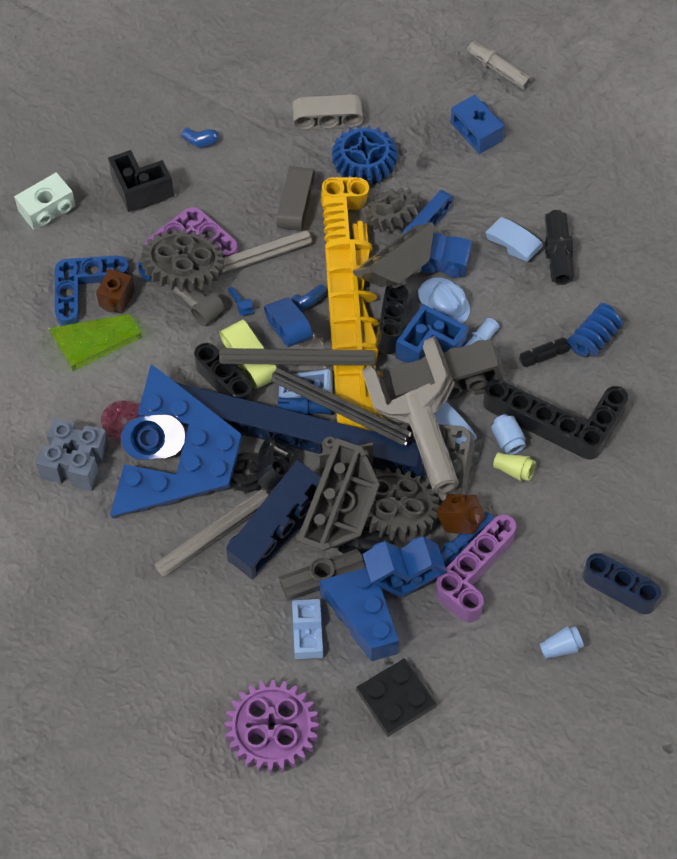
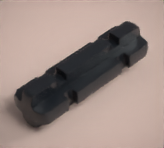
[519,337,569,367]

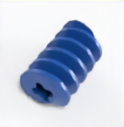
[568,302,623,357]

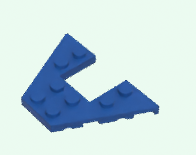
[110,365,242,519]

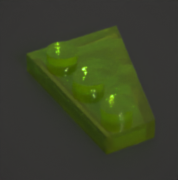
[49,314,142,371]

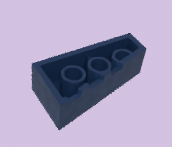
[226,460,321,580]

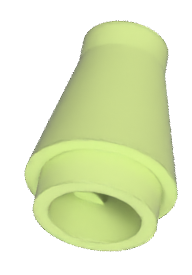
[493,453,536,482]

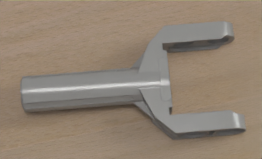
[362,336,459,494]

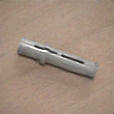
[467,40,532,90]

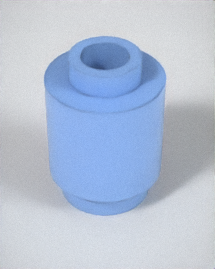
[491,414,526,455]

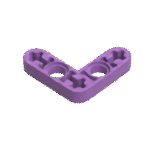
[144,207,238,258]

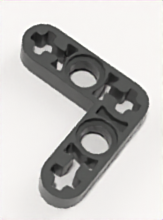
[401,423,475,501]

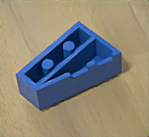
[319,568,399,662]

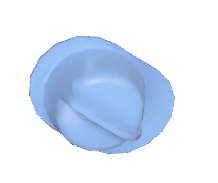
[418,278,470,324]

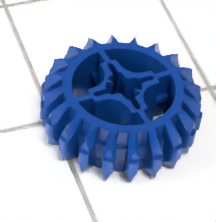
[332,124,398,186]

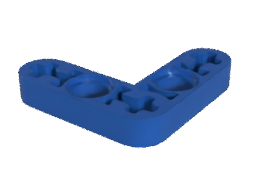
[55,256,130,327]

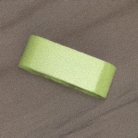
[219,320,277,390]

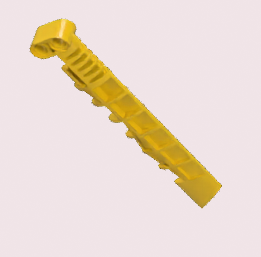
[320,177,387,432]

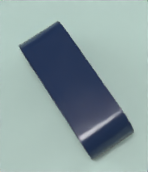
[583,553,661,614]

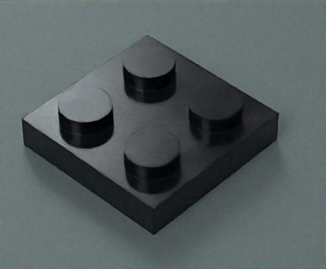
[356,658,436,737]

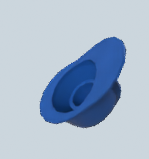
[121,415,185,460]

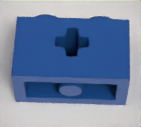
[450,95,504,154]

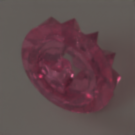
[101,400,139,440]

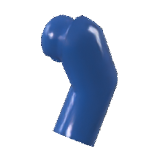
[181,127,219,148]
[291,284,328,312]

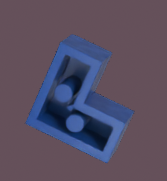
[396,304,468,363]
[363,536,447,598]

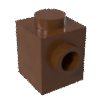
[96,269,135,314]
[436,494,485,534]

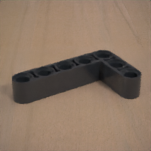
[483,379,628,460]

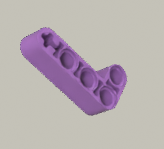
[436,515,516,622]

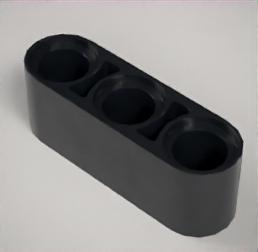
[375,285,408,354]
[194,343,253,401]

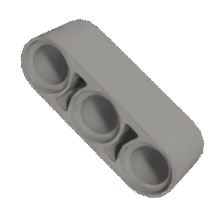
[292,95,363,130]

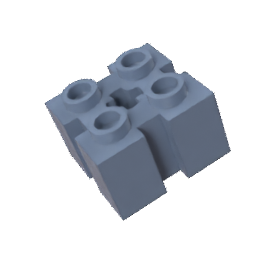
[36,418,109,491]

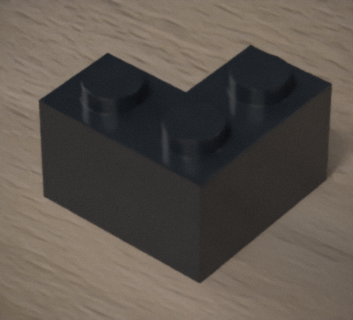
[108,150,174,212]

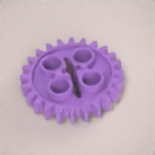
[224,680,319,774]

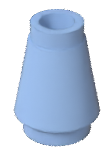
[539,626,584,659]

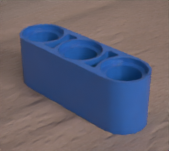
[264,297,313,347]

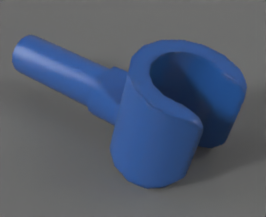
[228,287,253,316]

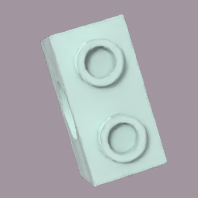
[14,172,76,230]

